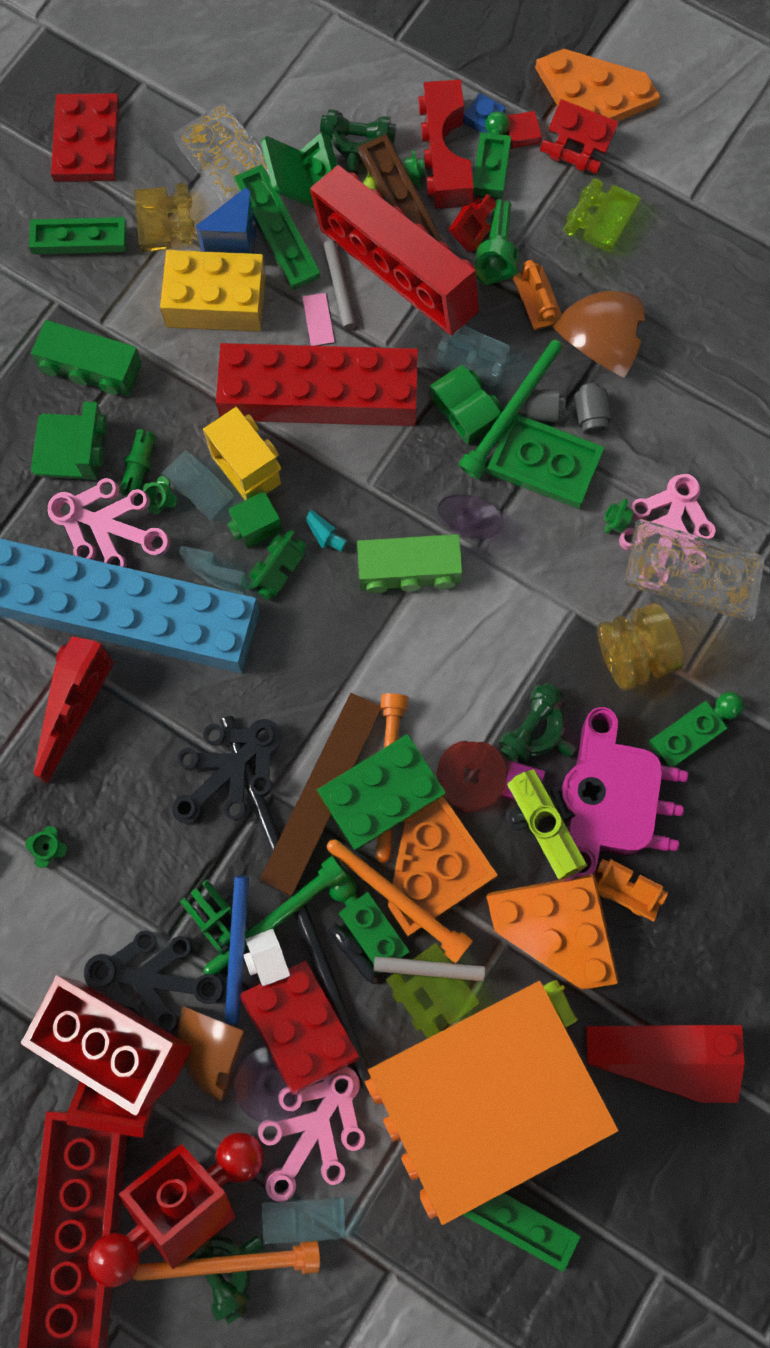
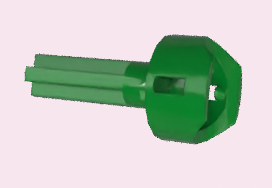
[475,199,519,285]

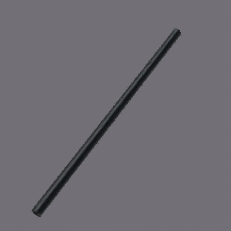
[220,716,371,1088]

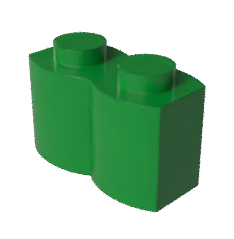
[429,365,502,444]

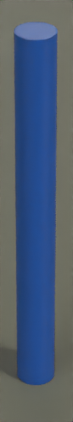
[224,876,249,1024]

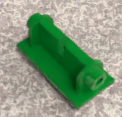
[246,530,306,600]

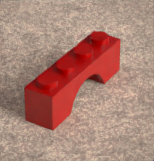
[418,79,474,209]

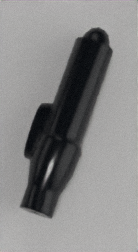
[328,924,379,984]

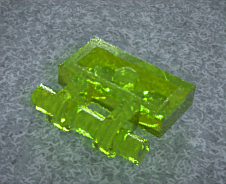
[563,178,641,253]
[386,943,479,1039]

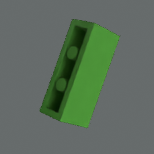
[357,534,462,594]

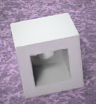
[243,929,290,987]

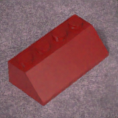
[21,975,192,1116]

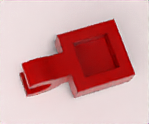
[448,194,496,252]

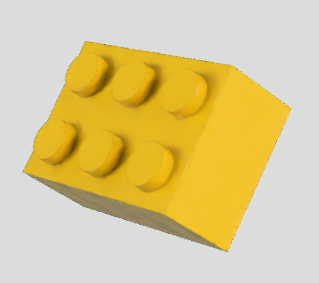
[160,250,266,332]

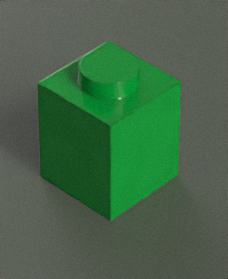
[227,491,282,548]

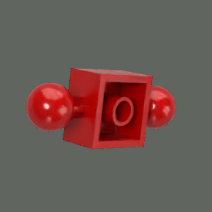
[88,1132,264,1288]

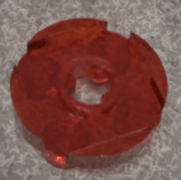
[436,740,507,813]

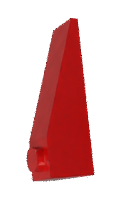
[33,636,115,784]
[586,1025,744,1103]

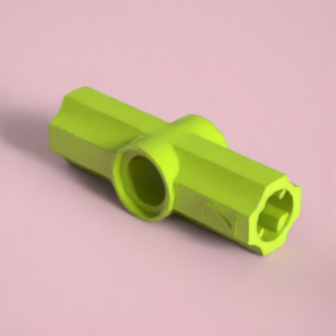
[507,769,587,881]

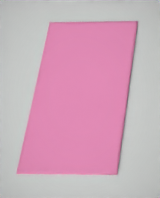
[302,293,335,346]

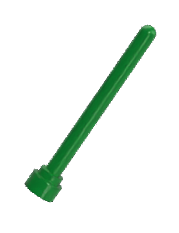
[458,339,562,480]
[203,855,350,976]

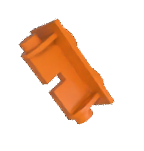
[512,260,562,331]
[594,858,668,922]

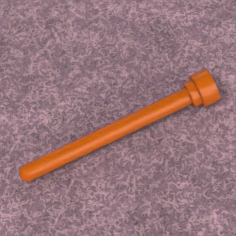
[376,693,409,863]
[327,839,473,964]
[133,1240,320,1281]

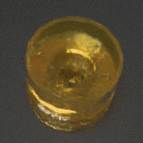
[597,602,684,692]

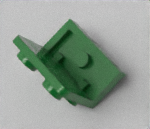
[261,133,337,209]
[31,401,107,480]

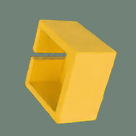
[203,407,281,500]

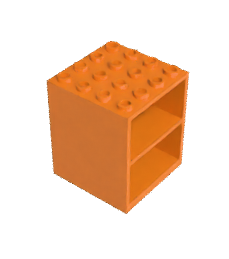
[365,980,619,1225]

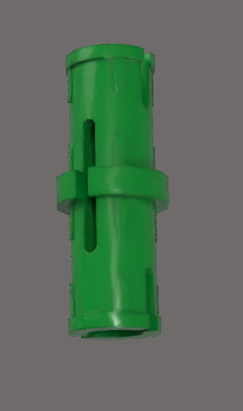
[119,429,157,499]

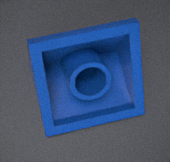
[196,188,256,254]

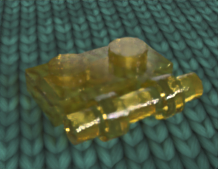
[134,183,195,252]

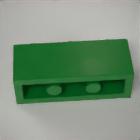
[31,320,142,396]

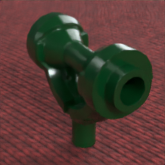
[320,109,396,175]
[498,683,576,763]
[185,1235,265,1324]

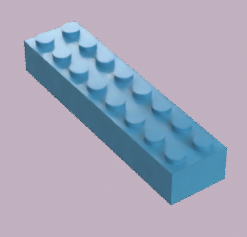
[0,539,260,674]

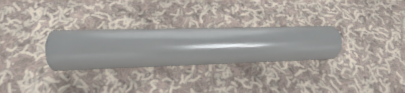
[324,240,356,330]
[374,956,485,981]

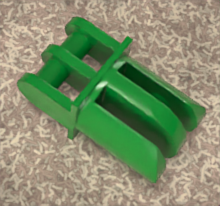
[179,879,249,954]

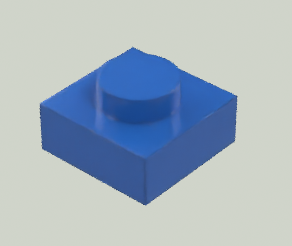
[463,93,506,133]

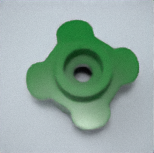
[403,150,426,189]
[142,476,178,515]
[603,498,633,534]
[25,826,67,868]

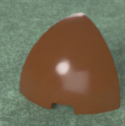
[552,291,645,378]
[177,1006,247,1103]

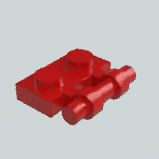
[539,99,619,174]

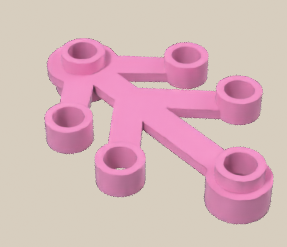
[619,474,716,593]
[48,478,171,568]
[258,1067,365,1202]

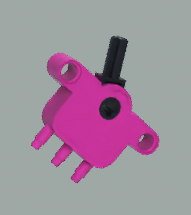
[508,707,689,878]

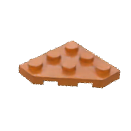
[535,49,660,121]
[388,796,498,937]
[486,874,619,990]

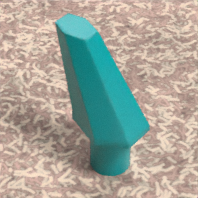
[306,509,348,552]

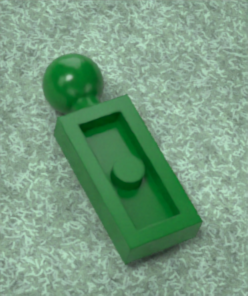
[473,111,511,198]
[648,692,744,767]
[328,875,409,973]

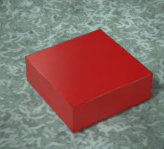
[507,111,542,149]

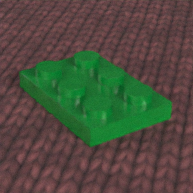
[487,414,604,509]
[317,734,446,852]

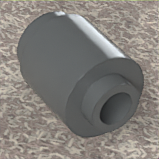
[574,383,612,435]
[518,389,566,423]

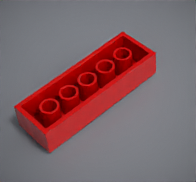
[310,165,479,336]
[216,343,418,426]
[19,1110,128,1348]

